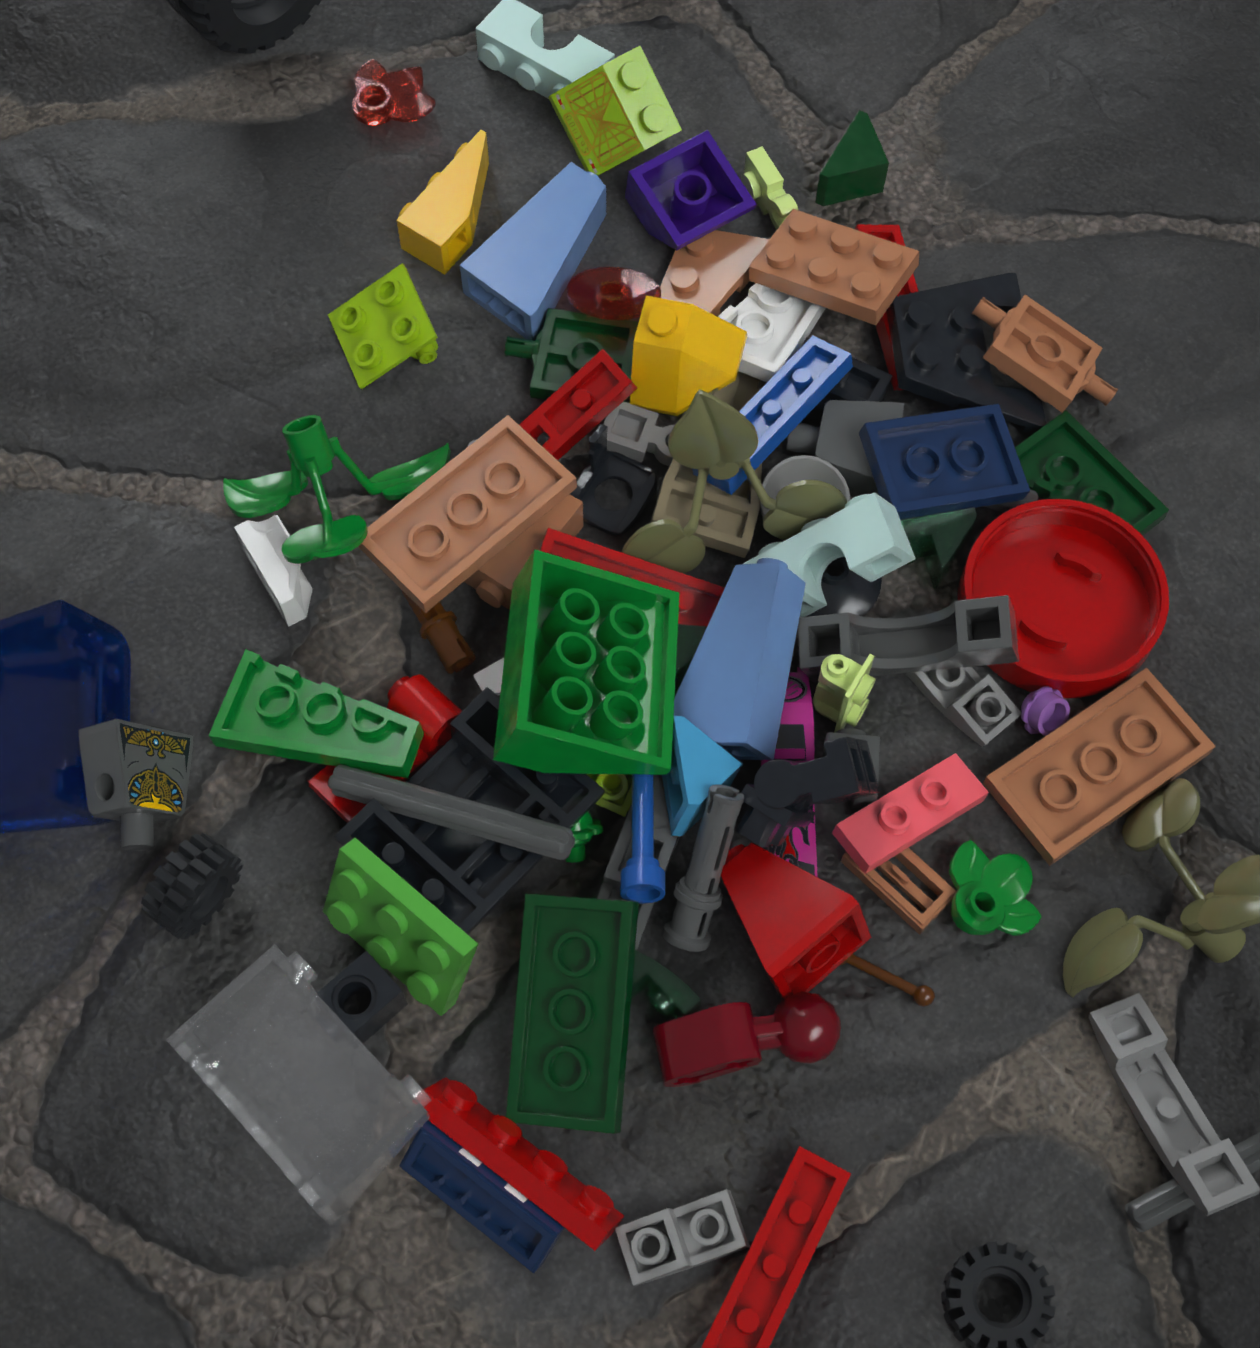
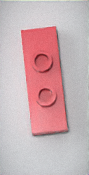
[832,753,989,874]

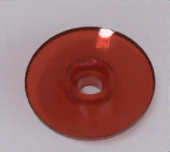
[567,267,661,320]

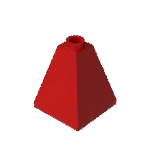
[721,842,872,1000]

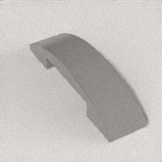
[1089,993,1260,1216]

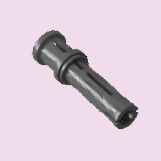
[662,784,744,952]

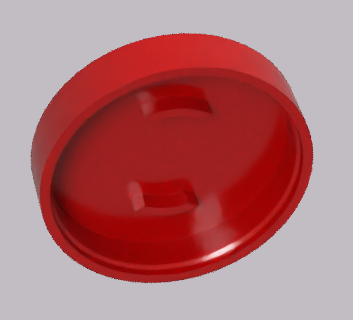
[957,499,1169,698]

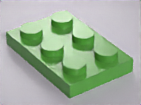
[323,838,478,1016]

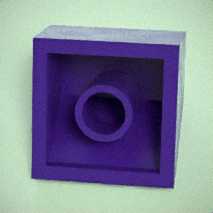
[625,130,757,251]

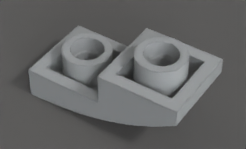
[906,667,1022,747]
[615,1189,750,1286]

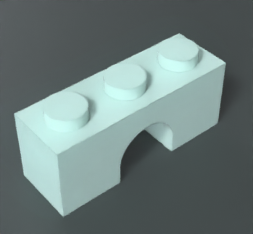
[475,0,615,99]
[743,492,916,618]

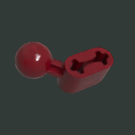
[653,992,841,1087]

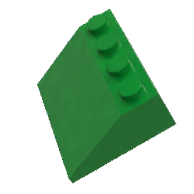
[493,549,680,775]

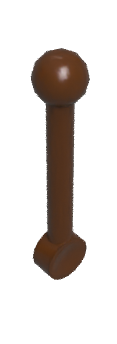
[841,954,935,1007]

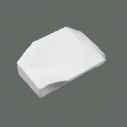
[234,515,313,627]

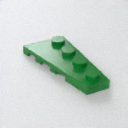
[208,649,424,778]

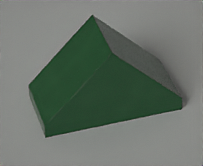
[815,110,889,206]

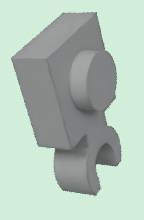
[603,401,675,466]

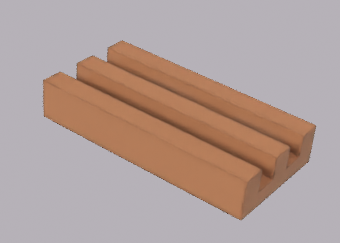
[841,848,956,935]

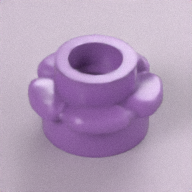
[1021,686,1070,736]

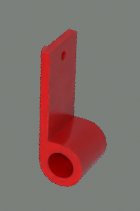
[308,674,462,823]

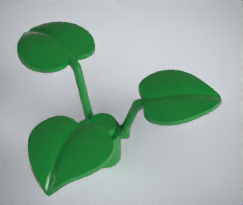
[223,415,451,564]

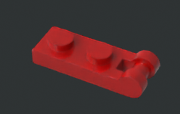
[519,349,638,460]

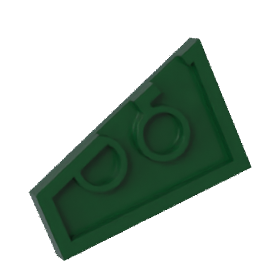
[1015,410,1169,536]

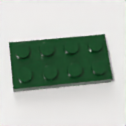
[506,894,639,1134]

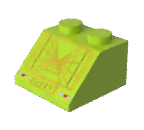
[548,46,682,176]

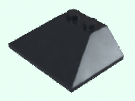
[334,687,605,935]

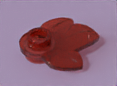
[352,59,436,126]

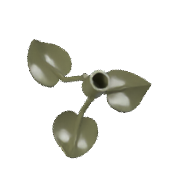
[621,390,848,574]
[1063,778,1260,998]

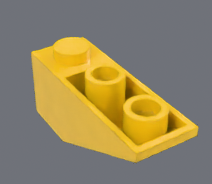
[396,130,489,275]

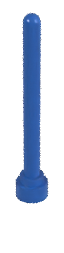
[620,774,665,904]

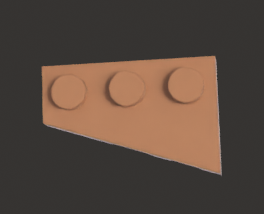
[656,230,769,317]

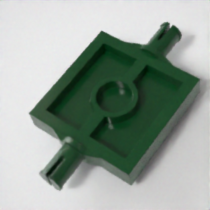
[505,308,639,402]

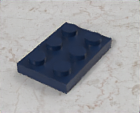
[859,404,1030,520]

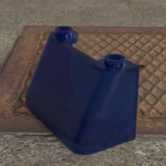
[0,599,131,834]

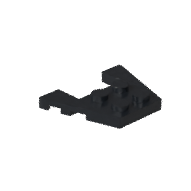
[886,273,1046,436]

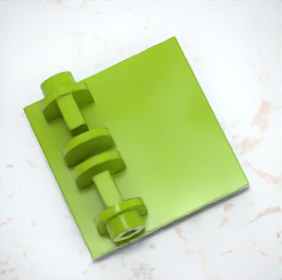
[328,263,438,389]

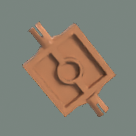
[972,295,1118,413]

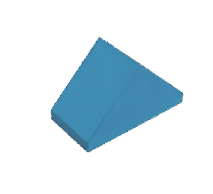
[662,716,742,836]

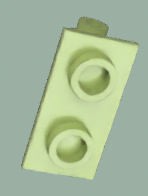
[813,654,876,733]

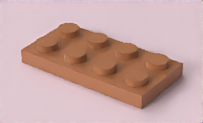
[358,415,577,613]
[983,668,1216,866]

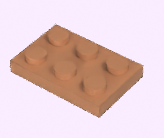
[748,209,920,325]

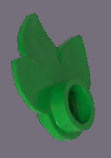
[949,840,1042,936]

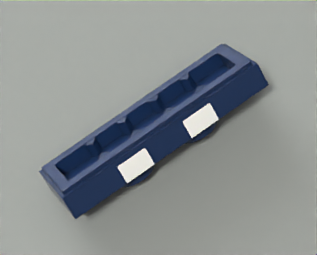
[399,1120,565,1273]

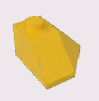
[630,296,748,416]

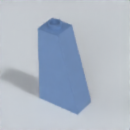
[460,162,606,341]
[674,558,806,760]

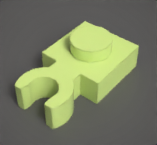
[741,146,798,230]

